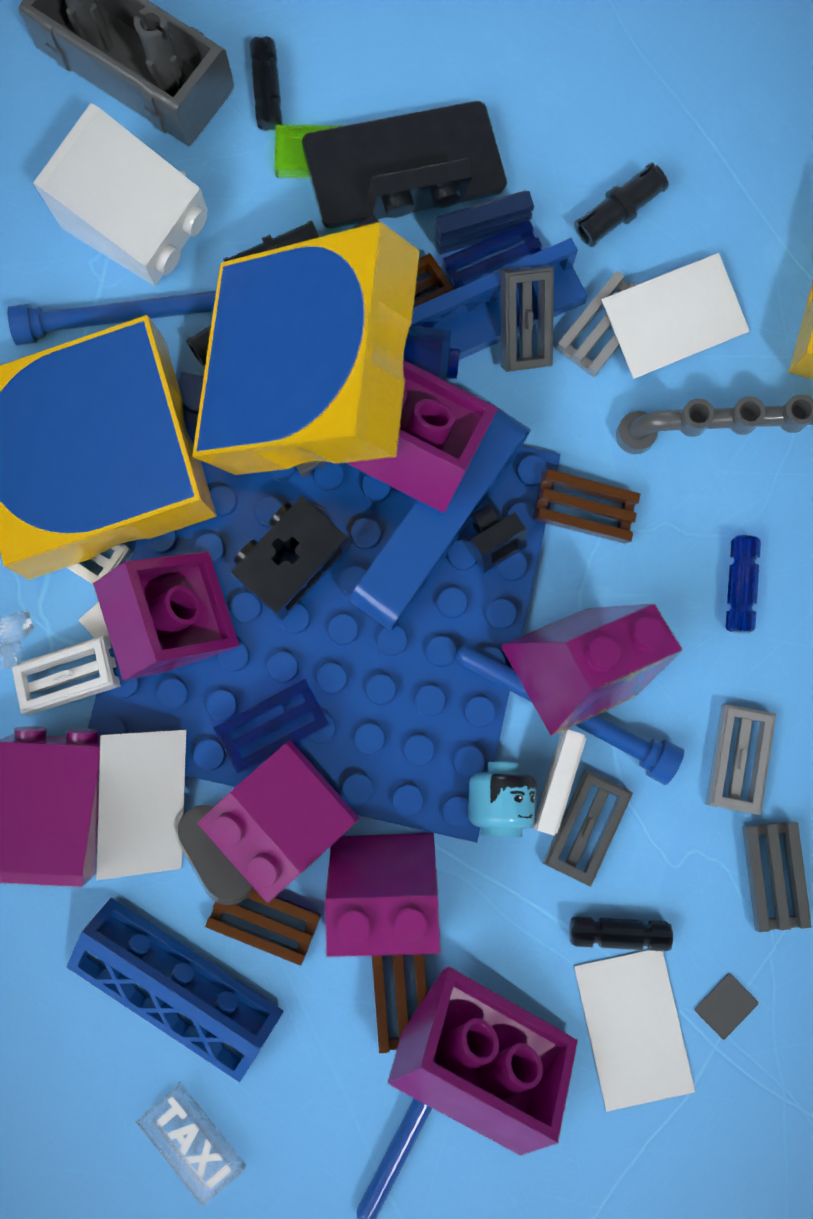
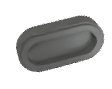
[178,805,253,905]

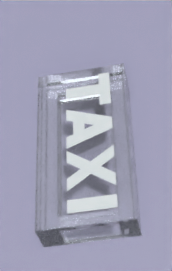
[135,1082,246,1207]

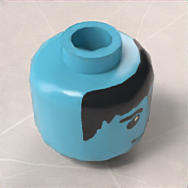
[468,762,537,837]

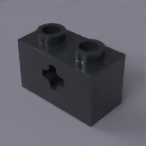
[231,496,350,620]

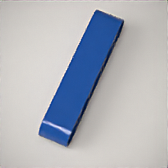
[349,402,531,631]

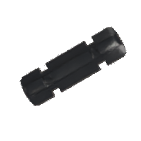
[250,36,283,131]
[569,916,673,951]

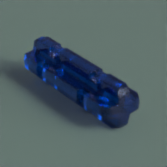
[725,535,761,634]

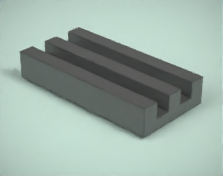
[500,264,554,372]
[542,770,633,887]
[742,822,812,932]

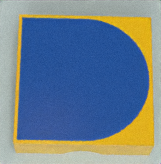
[192,222,420,475]
[0,315,217,580]

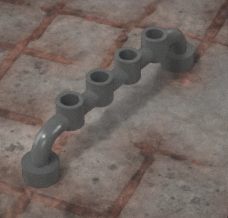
[616,394,813,454]

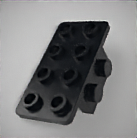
[302,101,507,229]

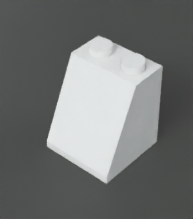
[33,103,208,286]

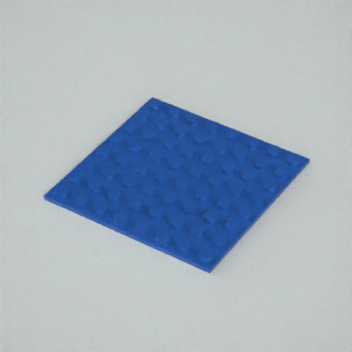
[87,371,561,843]

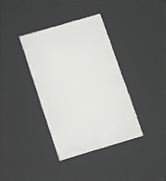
[601,253,750,379]
[96,730,186,880]
[574,950,695,1112]

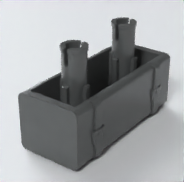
[19,0,234,146]

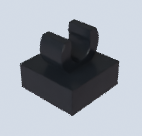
[471,504,527,573]

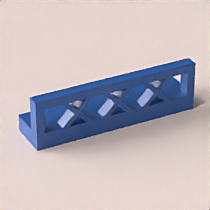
[406,237,588,364]
[66,898,284,1083]

